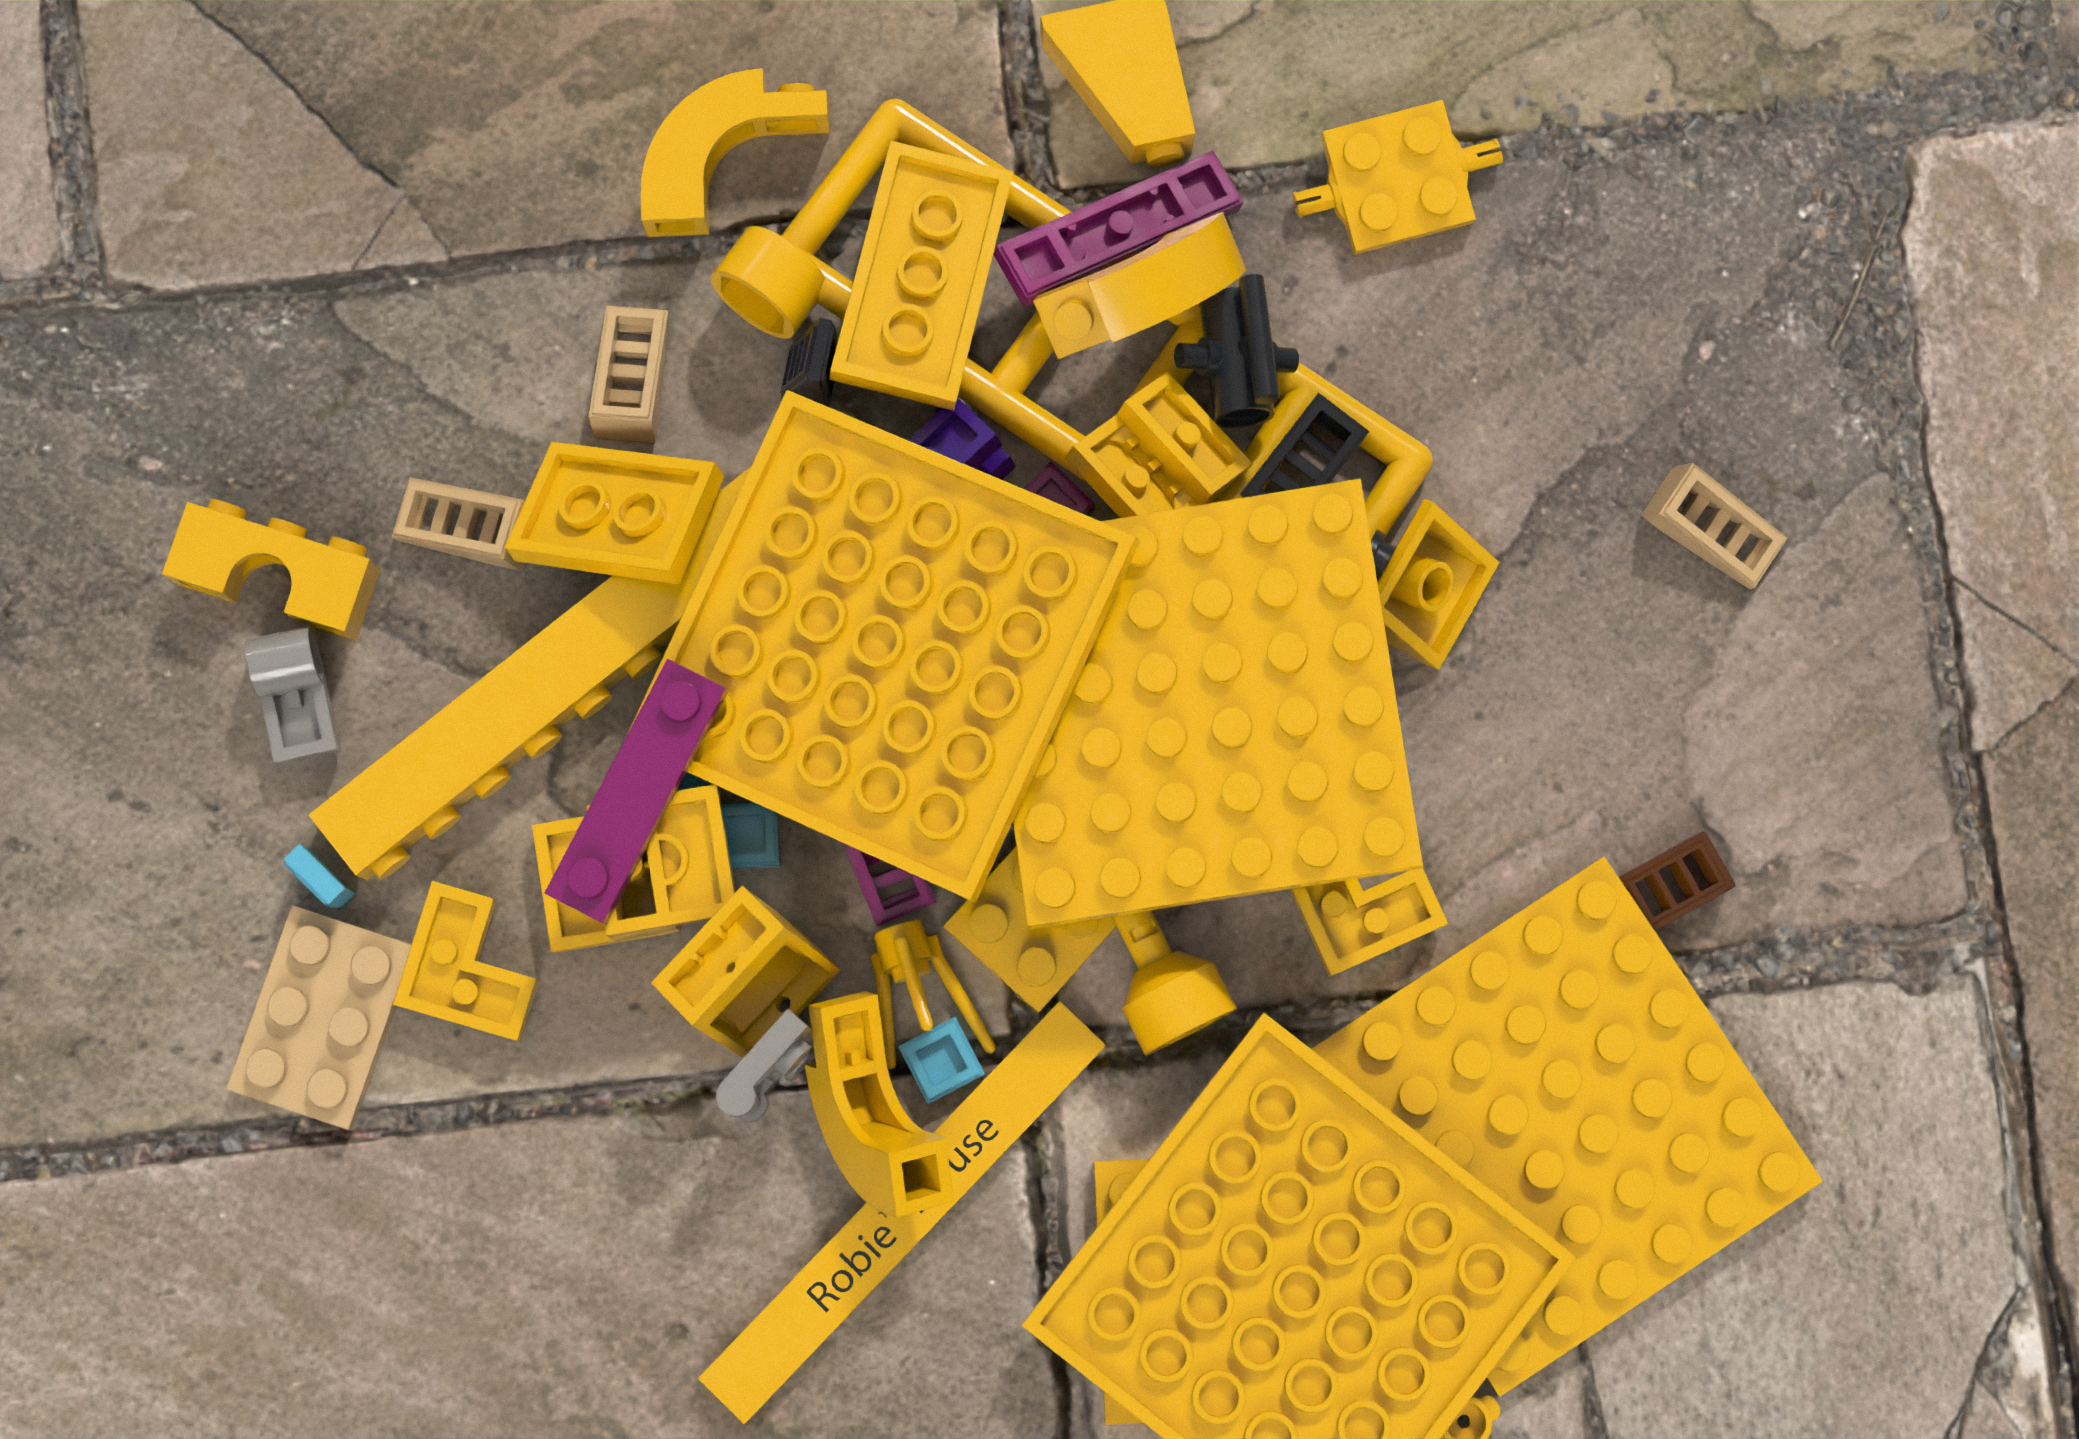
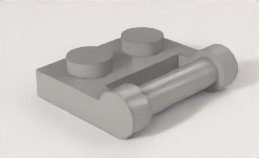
[715,1009,815,1123]

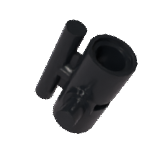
[1174,274,1299,428]

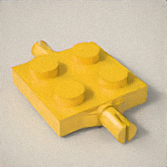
[1292,100,1503,255]

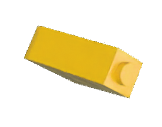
[1040,0,1196,167]

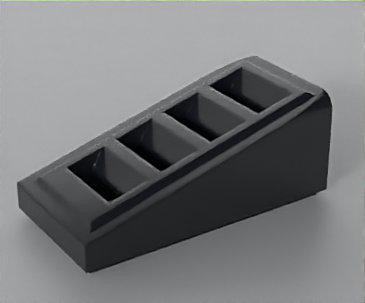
[780,318,838,407]
[1240,392,1369,498]

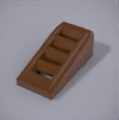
[1619,831,1735,931]

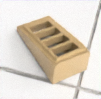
[589,306,670,443]
[1641,463,1787,589]
[392,477,526,571]

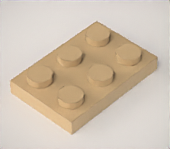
[226,905,411,1130]

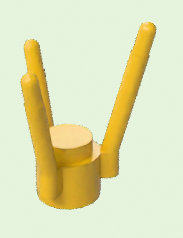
[869,920,996,1070]

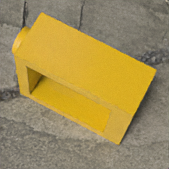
[651,886,841,1058]

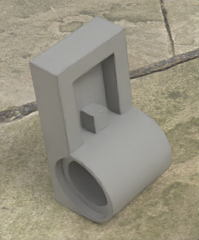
[245,625,342,766]

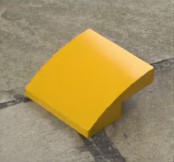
[1065,371,1253,518]

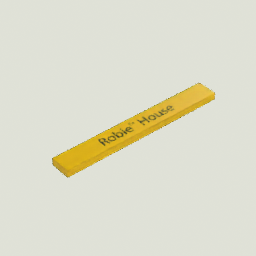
[698,1001,1106,1424]

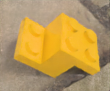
[532,785,735,954]

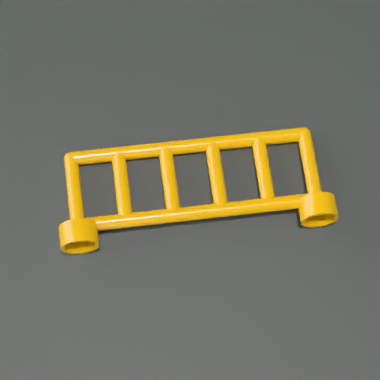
[710,99,1433,540]

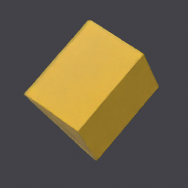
[1377,499,1500,670]

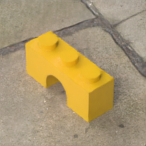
[162,499,381,641]

